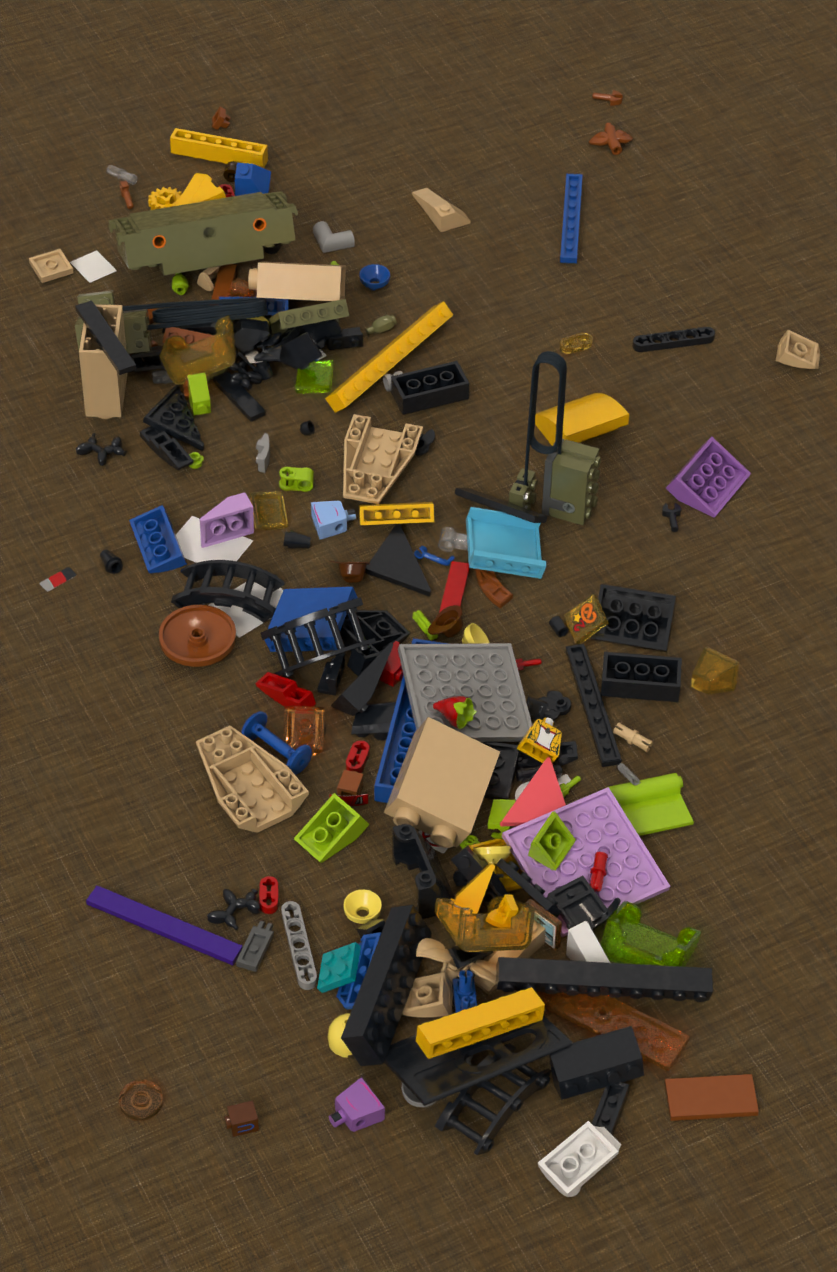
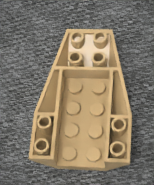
[343,414,423,504]
[196,726,309,833]

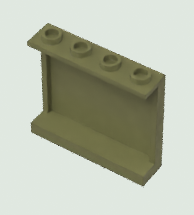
[268,299,349,334]

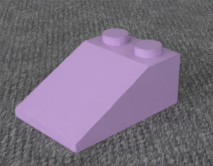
[199,492,254,548]

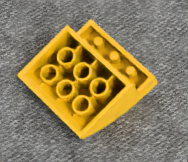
[535,393,629,446]

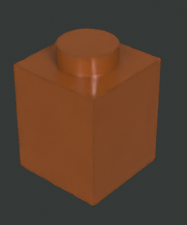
[337,770,363,796]

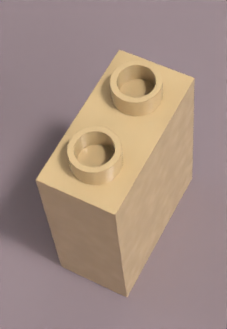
[248,261,346,301]
[79,304,128,419]
[384,717,500,848]

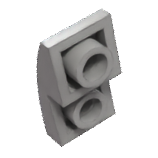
[256,433,270,473]

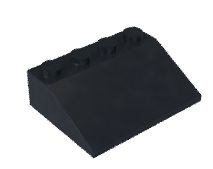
[591,584,676,652]

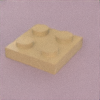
[29,249,73,283]

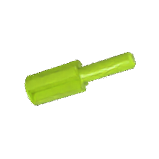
[560,776,581,798]

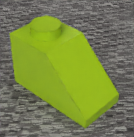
[187,373,211,416]

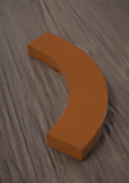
[475,569,513,609]

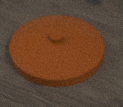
[159,605,236,667]

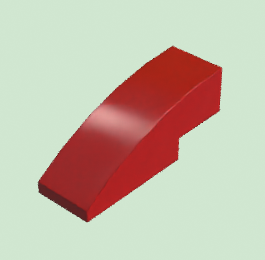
[255,672,316,715]

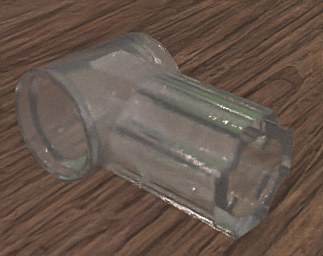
[438,527,468,552]

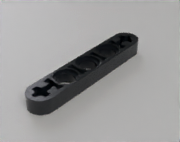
[633,327,715,352]

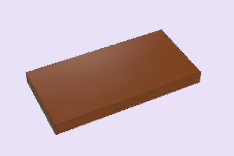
[664,1074,759,1121]

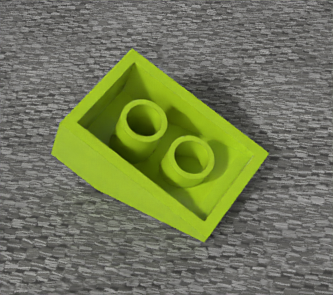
[294,793,370,863]

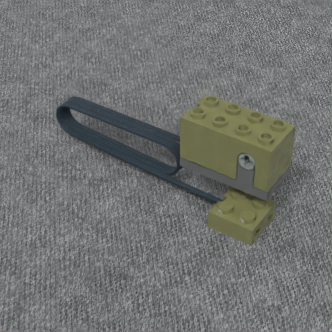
[75,290,268,354]
[509,351,601,525]

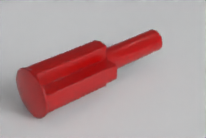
[515,658,542,671]

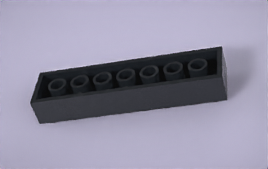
[341,905,432,1066]

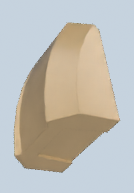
[775,330,820,369]
[402,972,453,1017]

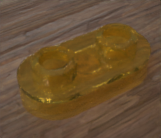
[560,332,593,354]

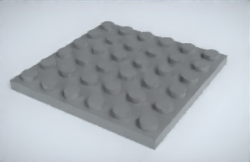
[398,643,532,742]

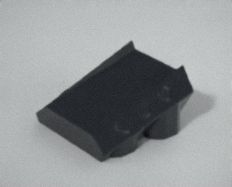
[351,702,396,741]

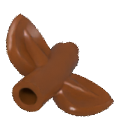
[589,123,633,155]

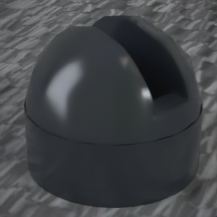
[300,420,315,435]

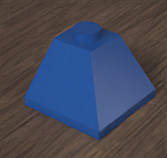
[235,163,271,196]

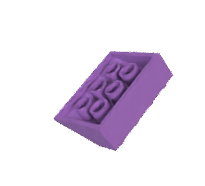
[666,437,751,518]

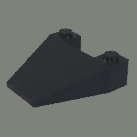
[340,610,410,676]

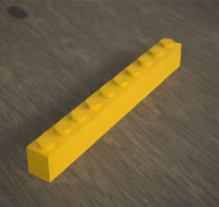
[325,301,453,413]

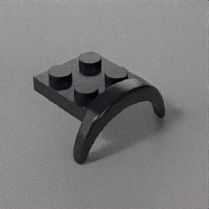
[548,875,621,931]

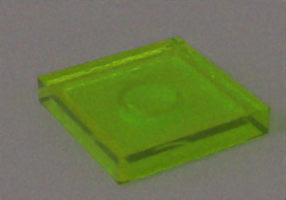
[295,360,334,393]

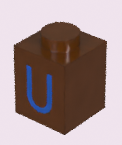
[224,1101,259,1137]

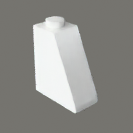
[566,921,610,963]

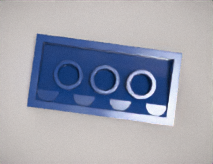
[129,505,187,573]

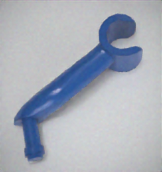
[414,546,455,566]

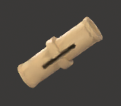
[613,722,653,752]

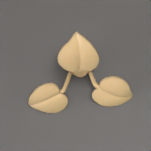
[416,916,496,985]

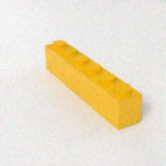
[170,128,268,168]
[416,987,545,1059]

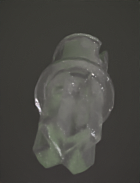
[106,165,137,185]

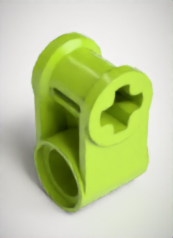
[279,467,314,492]

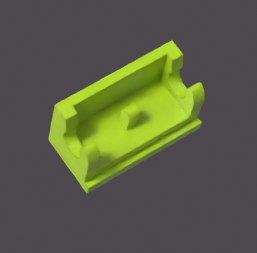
[488,799,516,839]

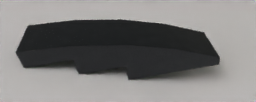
[140,426,194,470]

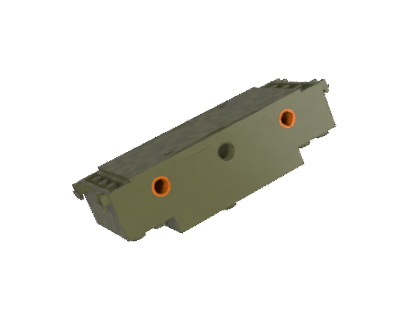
[108,191,298,275]

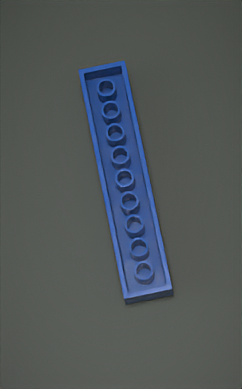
[374,638,448,803]

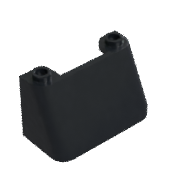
[392,824,455,919]

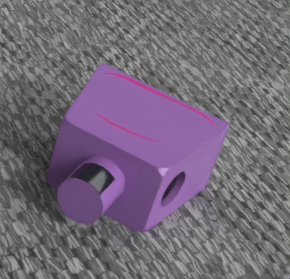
[329,1078,385,1132]

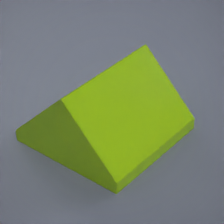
[528,812,576,871]

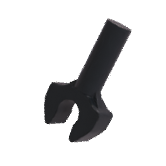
[662,503,681,532]

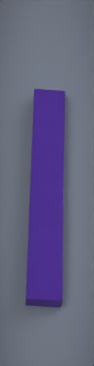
[86,886,243,966]

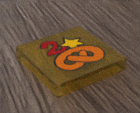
[563,594,608,645]

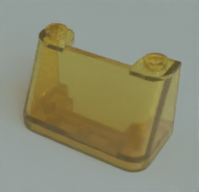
[160,315,236,385]
[435,896,535,952]

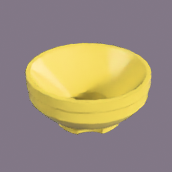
[462,623,490,644]
[473,846,511,864]
[344,889,382,924]

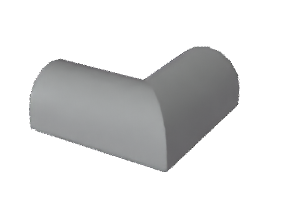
[313,221,355,253]

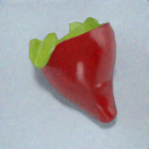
[433,696,477,729]

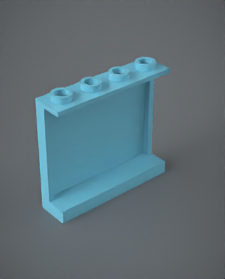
[466,507,546,579]

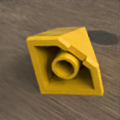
[175,173,226,206]

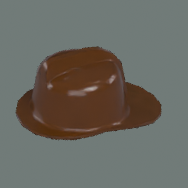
[329,560,370,583]
[428,605,463,638]

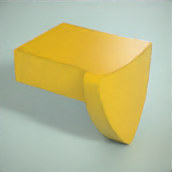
[485,894,518,929]

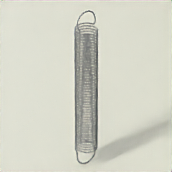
[617,763,641,785]

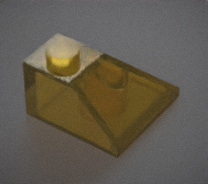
[691,646,740,694]

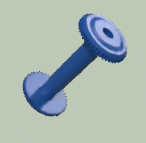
[241,711,312,774]

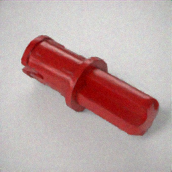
[590,852,608,892]

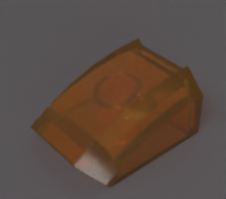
[284,706,325,756]

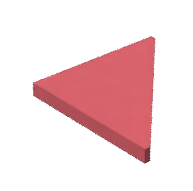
[500,757,566,826]

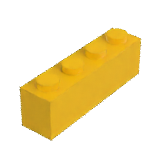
[359,502,434,525]

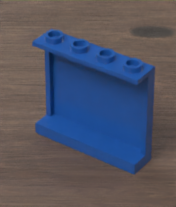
[265,587,358,652]

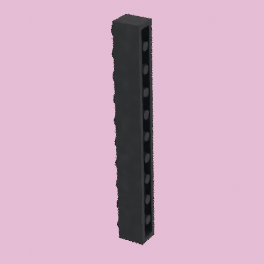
[496,957,713,1002]

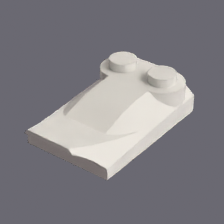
[538,1121,621,1197]

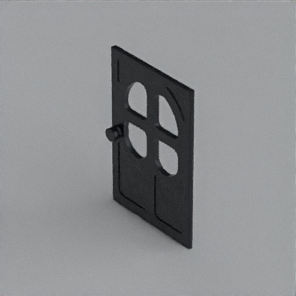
[384,1015,573,1106]

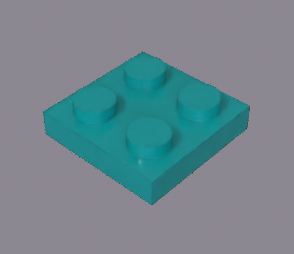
[317,942,361,993]

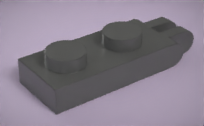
[236,920,274,972]

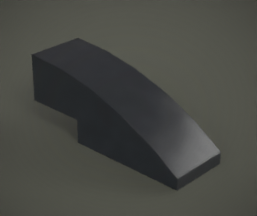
[449,934,493,969]

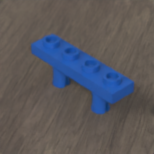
[452,970,477,1013]

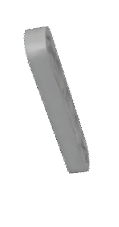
[281,901,317,990]

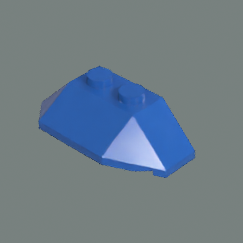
[337,932,381,1010]

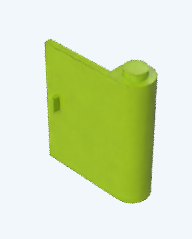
[606,773,694,836]

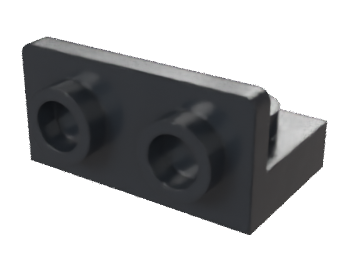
[327,327,363,350]
[317,653,345,696]

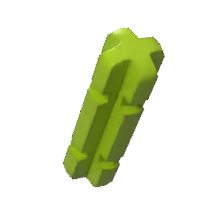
[412,610,438,641]

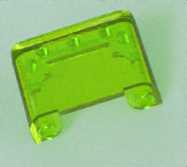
[601,901,702,967]

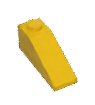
[447,863,495,925]

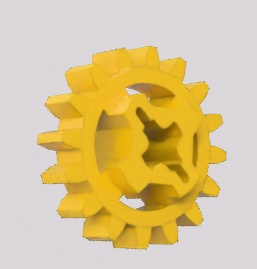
[148,187,182,210]

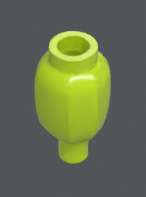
[171,273,189,295]

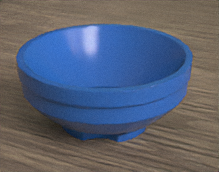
[359,264,390,290]

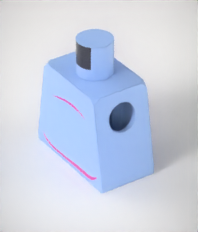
[311,501,356,540]

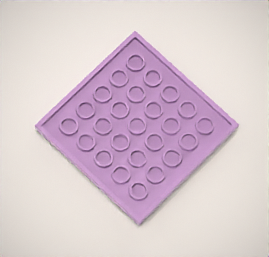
[502,787,670,937]

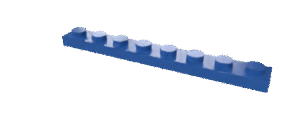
[560,173,583,264]

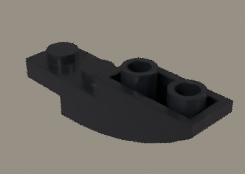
[451,845,518,915]

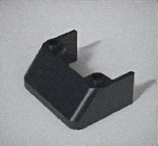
[273,319,343,370]

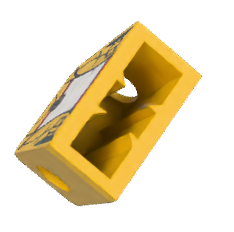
[517,718,562,763]

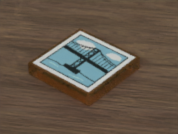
[524,899,562,951]

